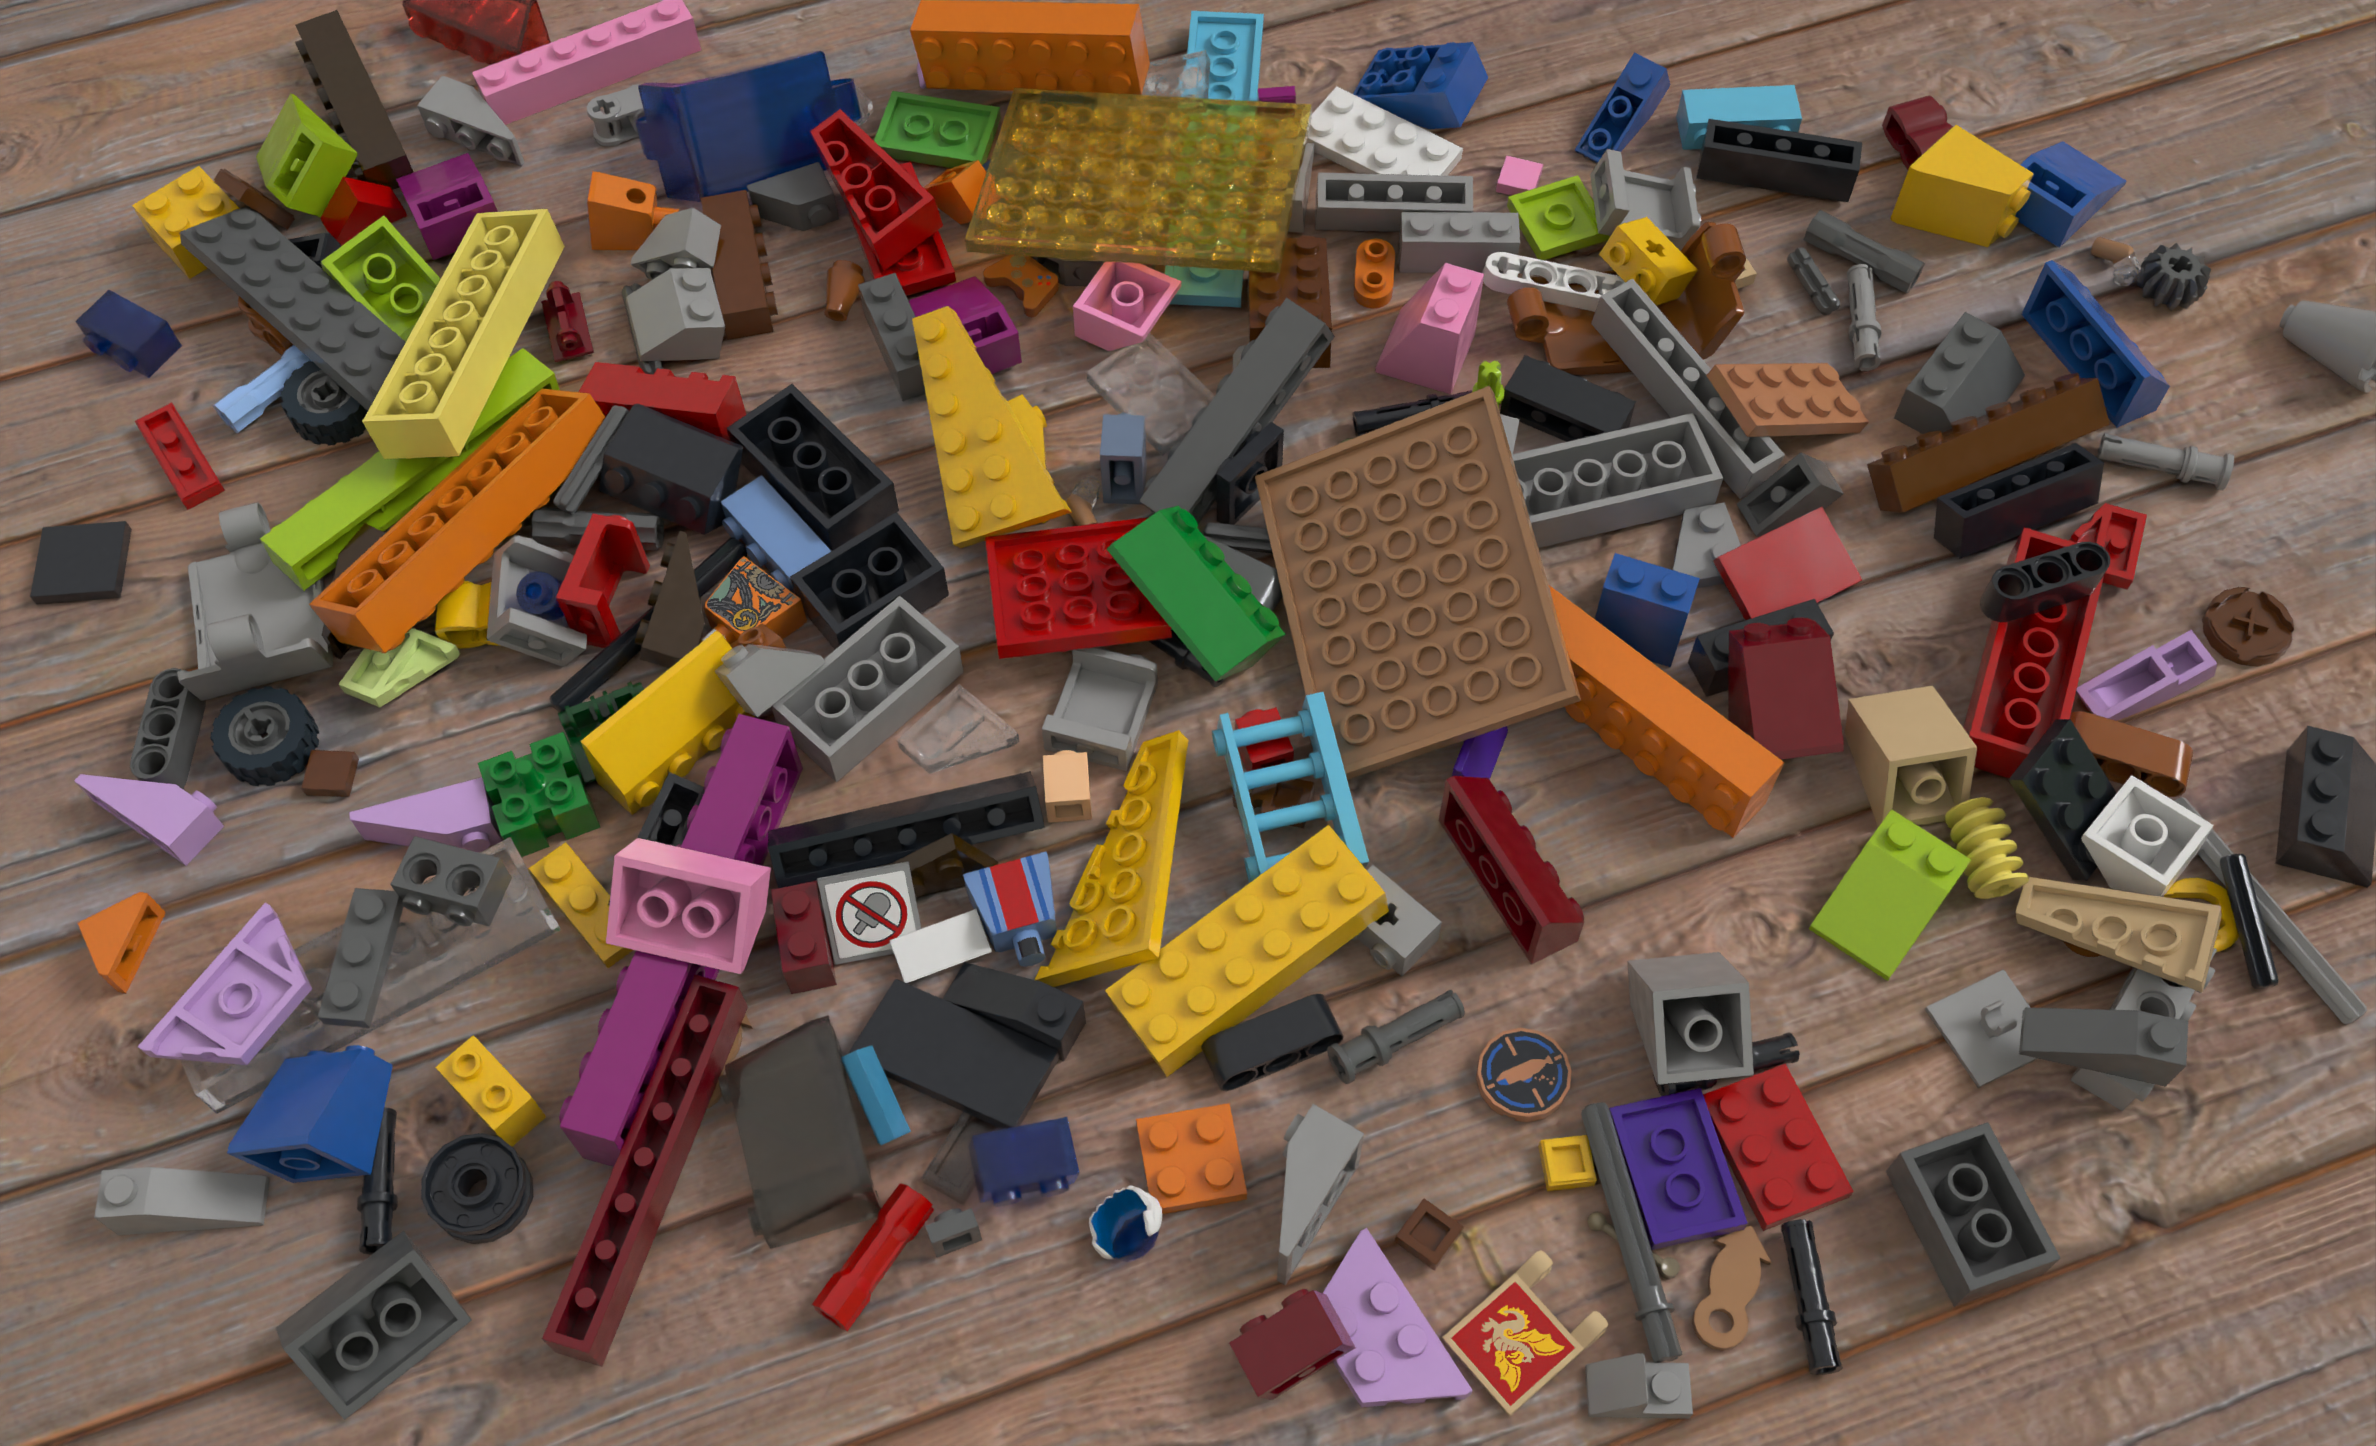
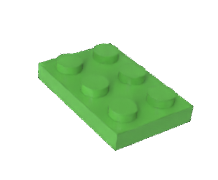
[874,91,1001,168]

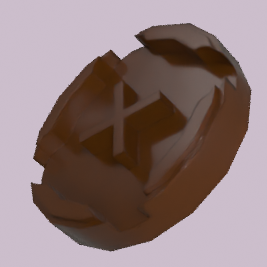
[2202,587,2294,667]

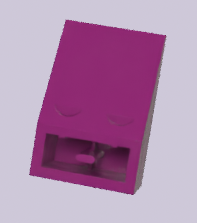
[396,153,498,260]
[908,276,1022,374]

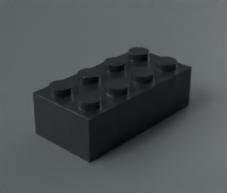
[727,384,899,551]

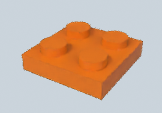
[1136,1103,1247,1214]

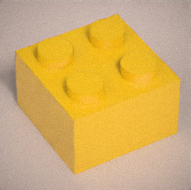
[132,166,240,279]

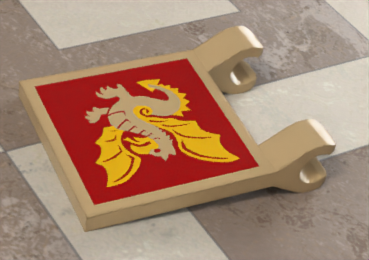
[1442,1250,1608,1417]

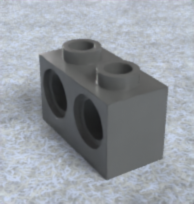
[390,836,512,927]

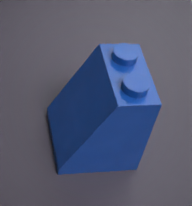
[1595,553,1700,667]
[227,1045,393,1183]

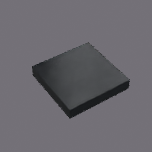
[30,521,132,605]

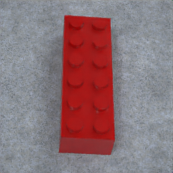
[1963,527,2104,778]

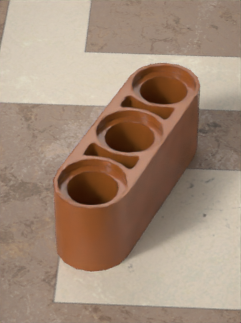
[2070,711,2193,797]

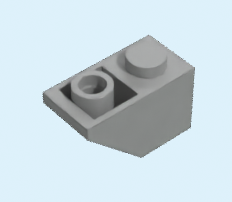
[631,208,721,280]

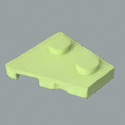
[339,628,460,707]

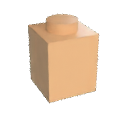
[1043,750,1092,823]

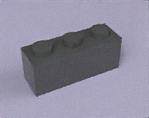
[858,273,926,401]

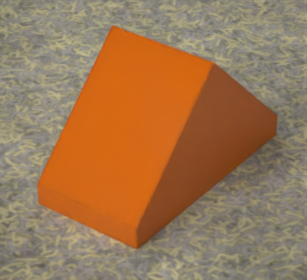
[78,892,166,994]

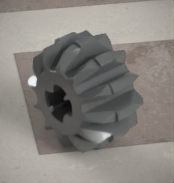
[2136,243,2211,311]

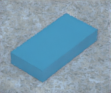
[841,1045,911,1145]

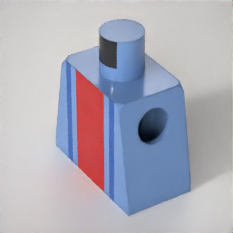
[963,851,1057,967]

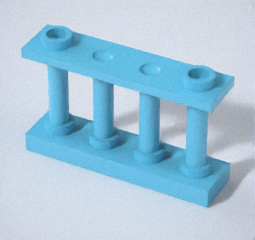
[1212,692,1369,883]

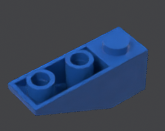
[1575,52,1671,163]

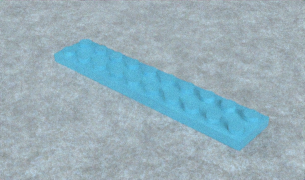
[1165,11,1264,308]

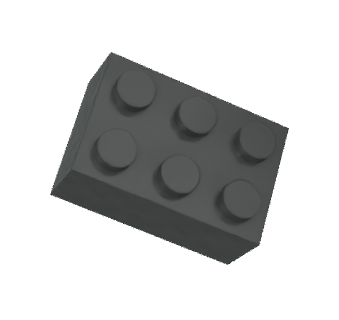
[1886,1122,2061,1307]

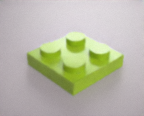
[1507,175,1610,260]

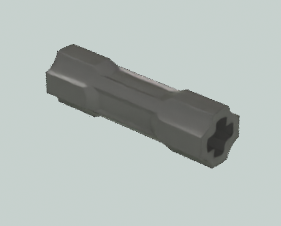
[1803,210,1925,293]
[532,507,665,551]

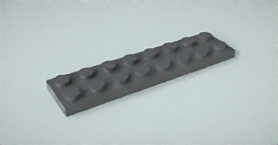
[180,206,406,411]

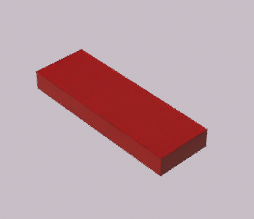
[135,403,225,510]

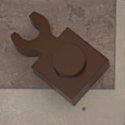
[1232,779,1315,829]

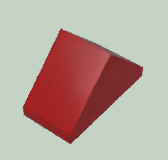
[320,177,407,245]

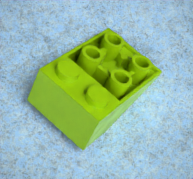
[256,93,358,217]

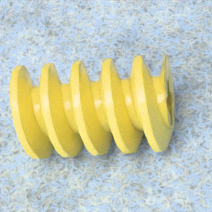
[1945,797,2029,899]

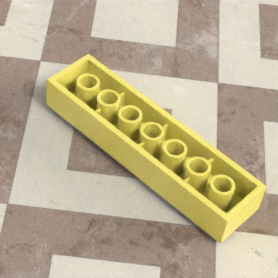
[362,209,565,459]

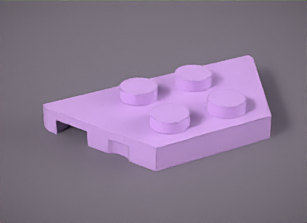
[138,903,312,1065]
[1323,1228,1473,1407]

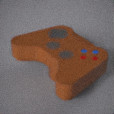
[983,251,1059,318]

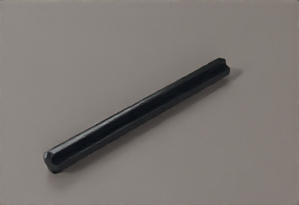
[549,537,748,712]

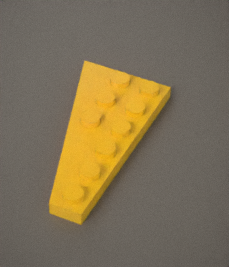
[912,306,1072,549]
[1035,730,1189,987]

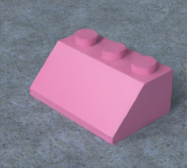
[606,838,771,974]

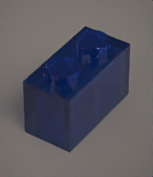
[75,290,182,378]
[968,1117,1080,1207]

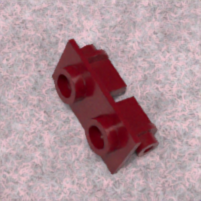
[541,281,594,362]

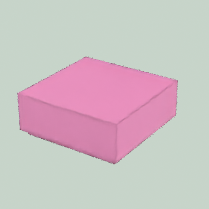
[1496,156,1543,196]

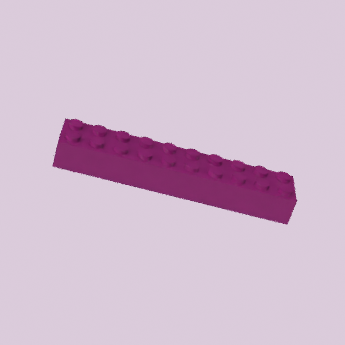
[559,714,803,1167]

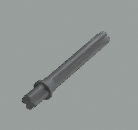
[1581,1102,1683,1363]

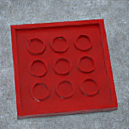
[985,517,1172,659]

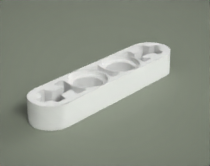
[1482,252,1625,312]

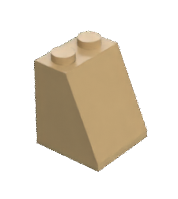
[1845,686,1977,827]

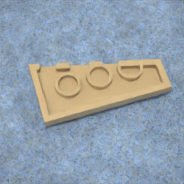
[2015,877,2221,993]

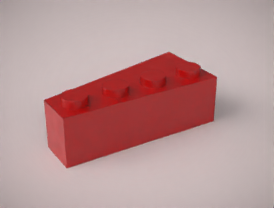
[810,109,943,271]
[579,362,746,441]

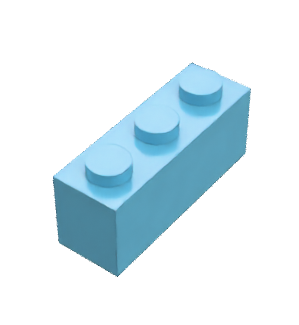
[1676,85,1802,150]

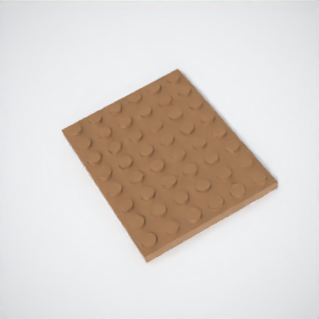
[1255,386,1581,780]

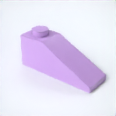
[74,774,224,866]
[349,777,503,852]

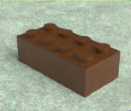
[1248,235,1332,368]

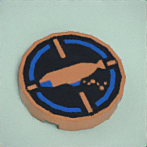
[1476,1028,1572,1123]

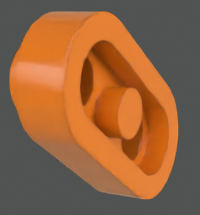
[1354,238,1395,309]

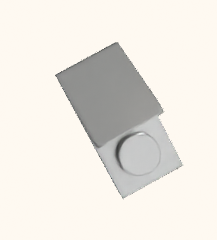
[1585,1353,1693,1419]

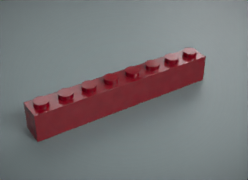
[542,975,748,1367]

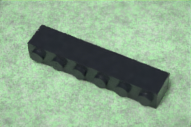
[768,771,1045,888]

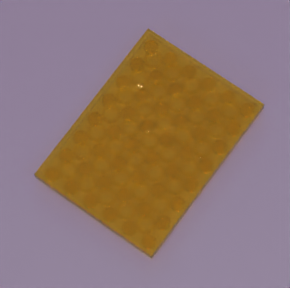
[965,88,1312,273]

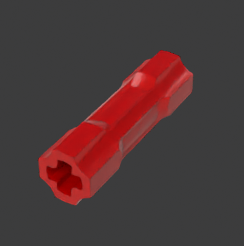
[812,1183,934,1332]

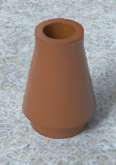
[824,260,865,322]

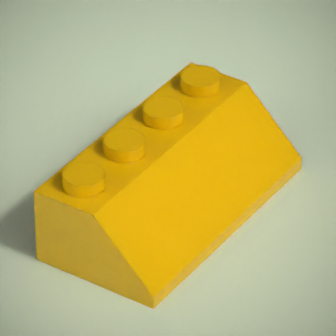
[580,630,755,815]

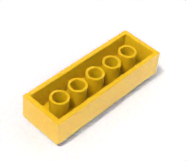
[1105,825,1389,1077]

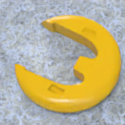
[2163,878,2239,953]

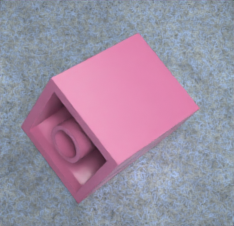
[1375,263,1484,394]

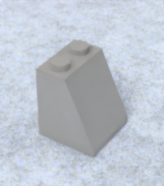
[1627,952,1754,1084]

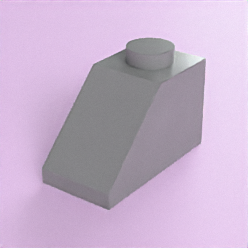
[714,644,826,717]

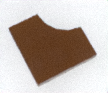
[214,168,295,230]

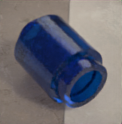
[516,571,564,620]

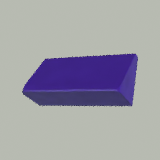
[1452,726,1508,780]

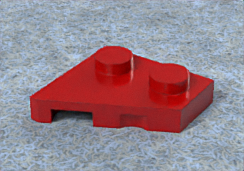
[2068,503,2147,590]

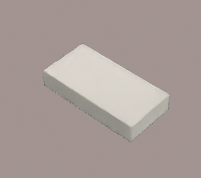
[889,909,992,983]

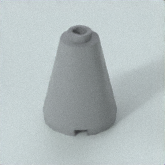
[2279,300,2376,393]

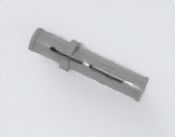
[1847,264,1882,371]

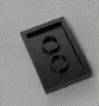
[2008,719,2117,881]

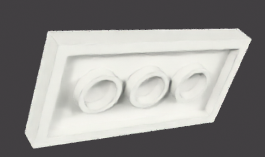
[1296,86,1463,176]

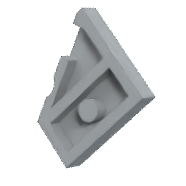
[1673,502,1741,588]

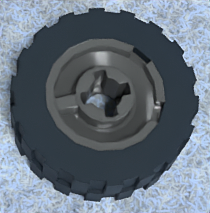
[281,361,368,446]
[210,686,319,787]

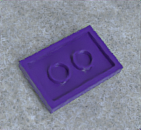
[1609,1088,1748,1250]

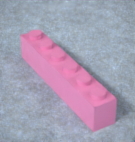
[472,0,701,125]

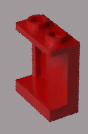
[556,513,650,648]

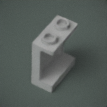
[1590,149,1701,250]
[487,536,587,667]
[1042,646,1158,771]

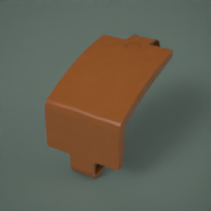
[1507,222,1746,375]

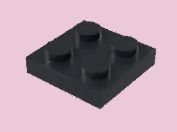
[1216,421,1284,525]

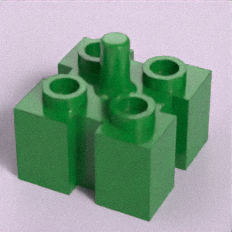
[478,732,601,860]

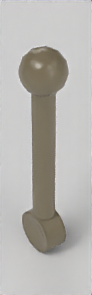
[1587,1212,1680,1279]

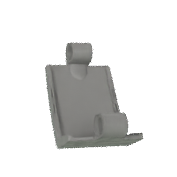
[177,502,333,701]

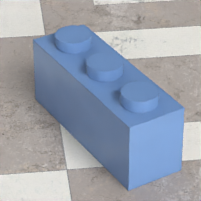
[721,475,831,594]

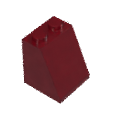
[1728,618,1844,760]

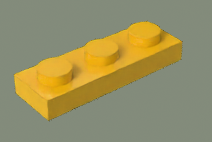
[528,842,633,969]

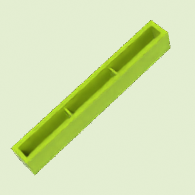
[260,348,560,591]

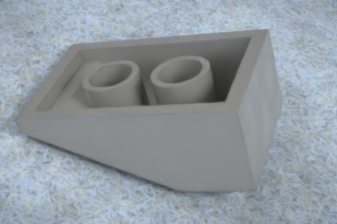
[1277,1104,1364,1285]

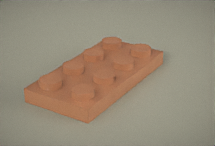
[1706,363,1869,437]

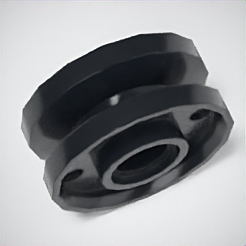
[421,1133,533,1244]

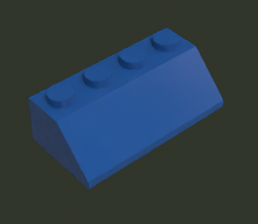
[2021,260,2170,428]

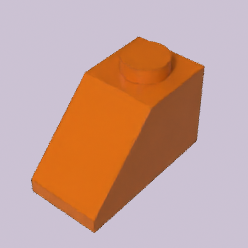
[923,160,1004,225]

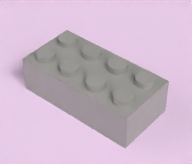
[771,596,964,782]

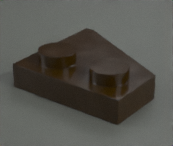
[889,833,998,898]

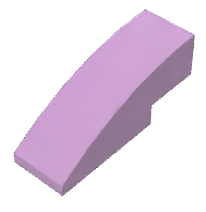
[2076,630,2217,721]

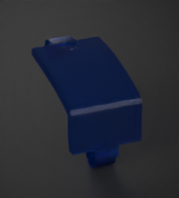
[635,51,862,202]

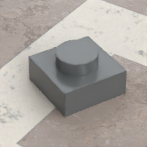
[925,1208,982,1258]

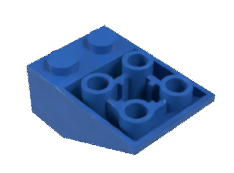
[1353,42,1488,129]
[2015,141,2127,248]

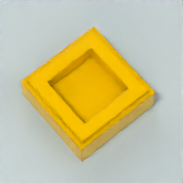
[1538,1135,1597,1191]

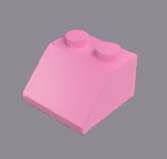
[1073,252,1181,351]

